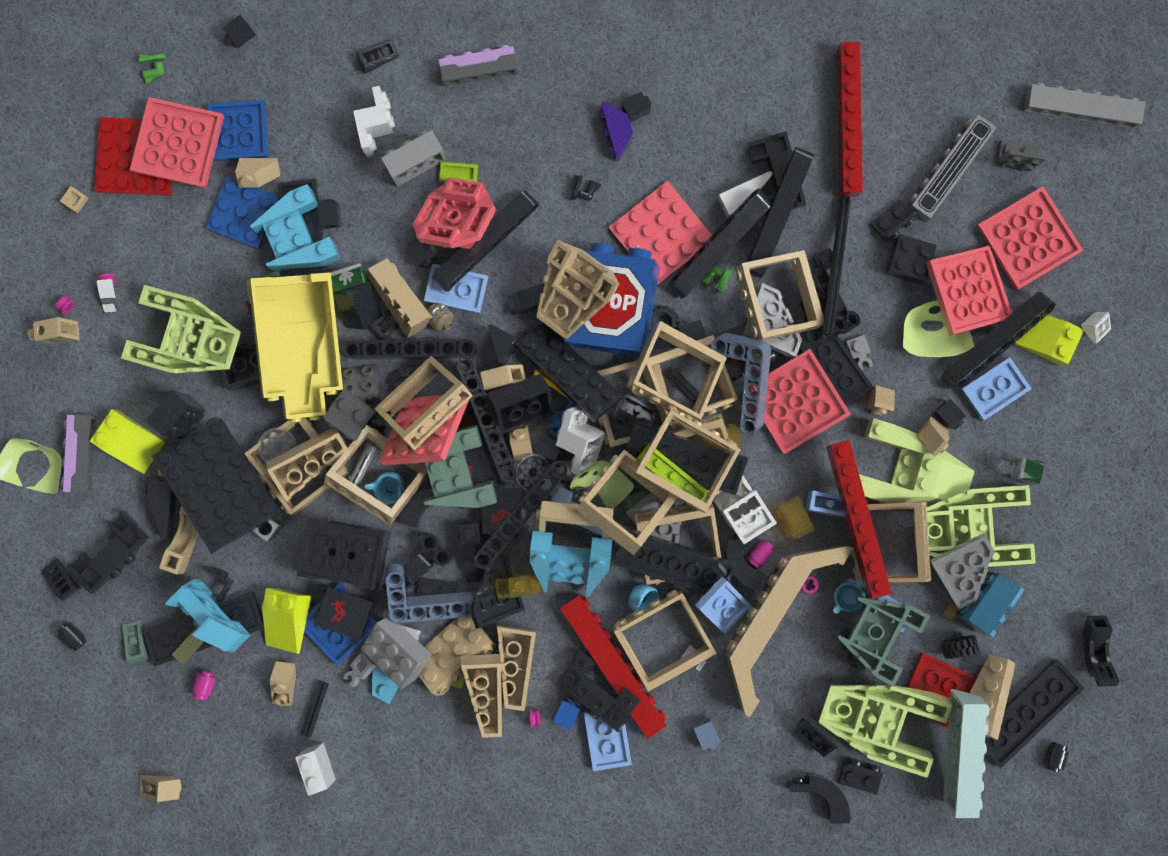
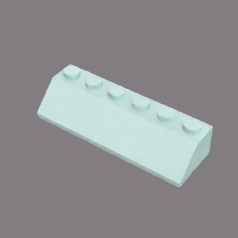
[944,689,989,818]

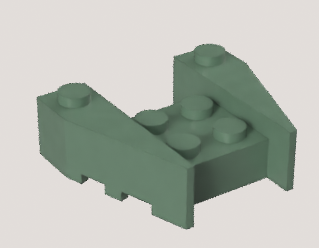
[413,425,497,508]
[835,596,930,687]

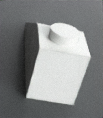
[718,171,772,219]

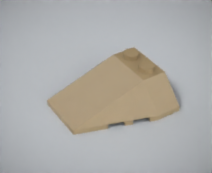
[537,240,619,339]

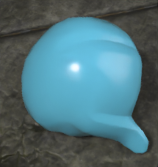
[364,471,405,504]
[833,580,865,614]
[628,584,661,612]

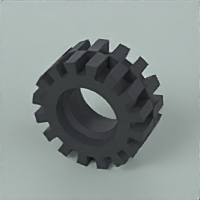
[650,305,680,341]
[940,635,980,659]

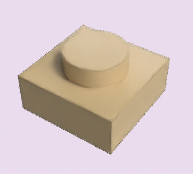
[60,186,89,213]

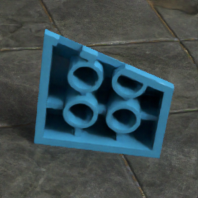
[958,573,1024,637]

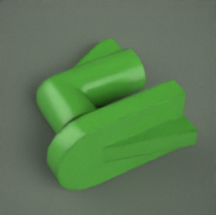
[139,54,166,84]
[701,266,732,294]

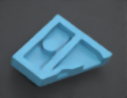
[372,666,398,704]

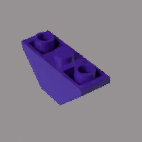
[598,102,633,161]

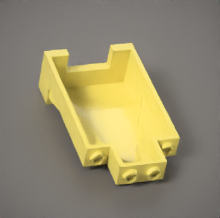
[246,273,343,422]

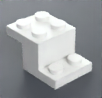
[353,86,395,158]
[556,406,605,475]
[713,476,777,544]

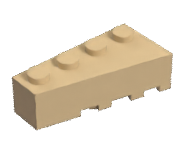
[366,258,431,338]
[266,427,347,502]
[497,625,537,711]
[460,654,502,738]
[969,655,1015,740]

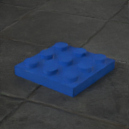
[208,100,269,161]
[206,176,279,249]
[304,583,378,666]

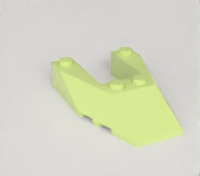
[121,285,241,373]
[859,418,974,509]
[913,485,1036,567]
[819,685,953,778]

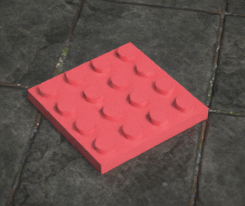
[130,97,224,189]
[609,181,712,286]
[977,186,1083,290]
[926,246,1012,336]
[753,349,851,454]
[378,393,469,465]

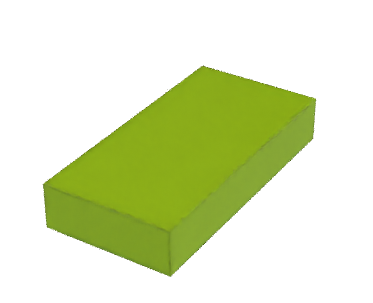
[439,162,478,182]

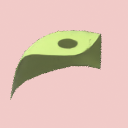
[903,300,975,357]
[0,438,61,494]
[570,461,634,509]

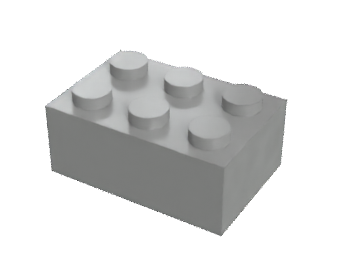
[381,130,447,187]
[361,616,432,689]

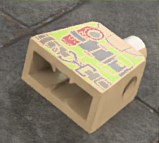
[28,317,79,344]

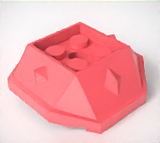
[412,178,496,249]

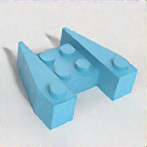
[250,184,341,270]
[530,531,612,597]
[165,579,251,652]

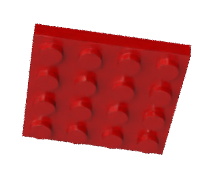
[94,117,172,196]

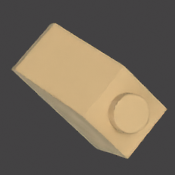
[235,158,280,188]
[139,775,181,802]

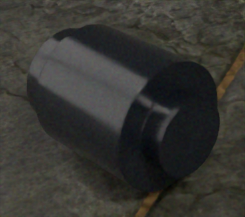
[57,623,87,652]
[1044,742,1069,773]

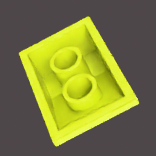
[1014,315,1084,367]
[90,409,166,474]
[262,588,311,654]

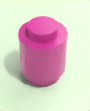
[747,540,774,569]
[192,670,216,700]

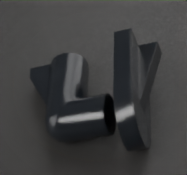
[571,175,601,201]

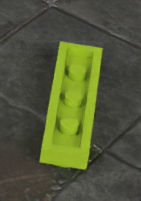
[636,444,708,501]

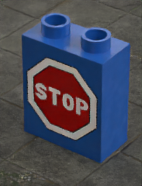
[564,243,660,356]

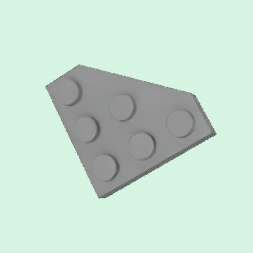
[742,283,802,359]
[627,492,683,544]
[930,533,995,609]

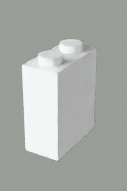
[295,743,336,796]

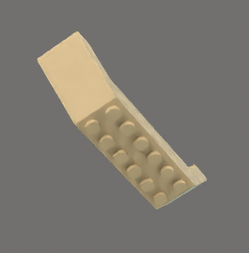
[726,545,853,718]

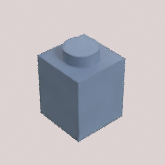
[692,718,721,751]

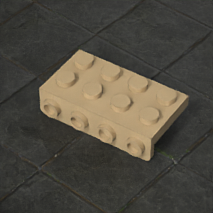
[418,616,496,696]

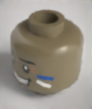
[427,303,454,332]

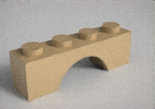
[159,506,199,575]

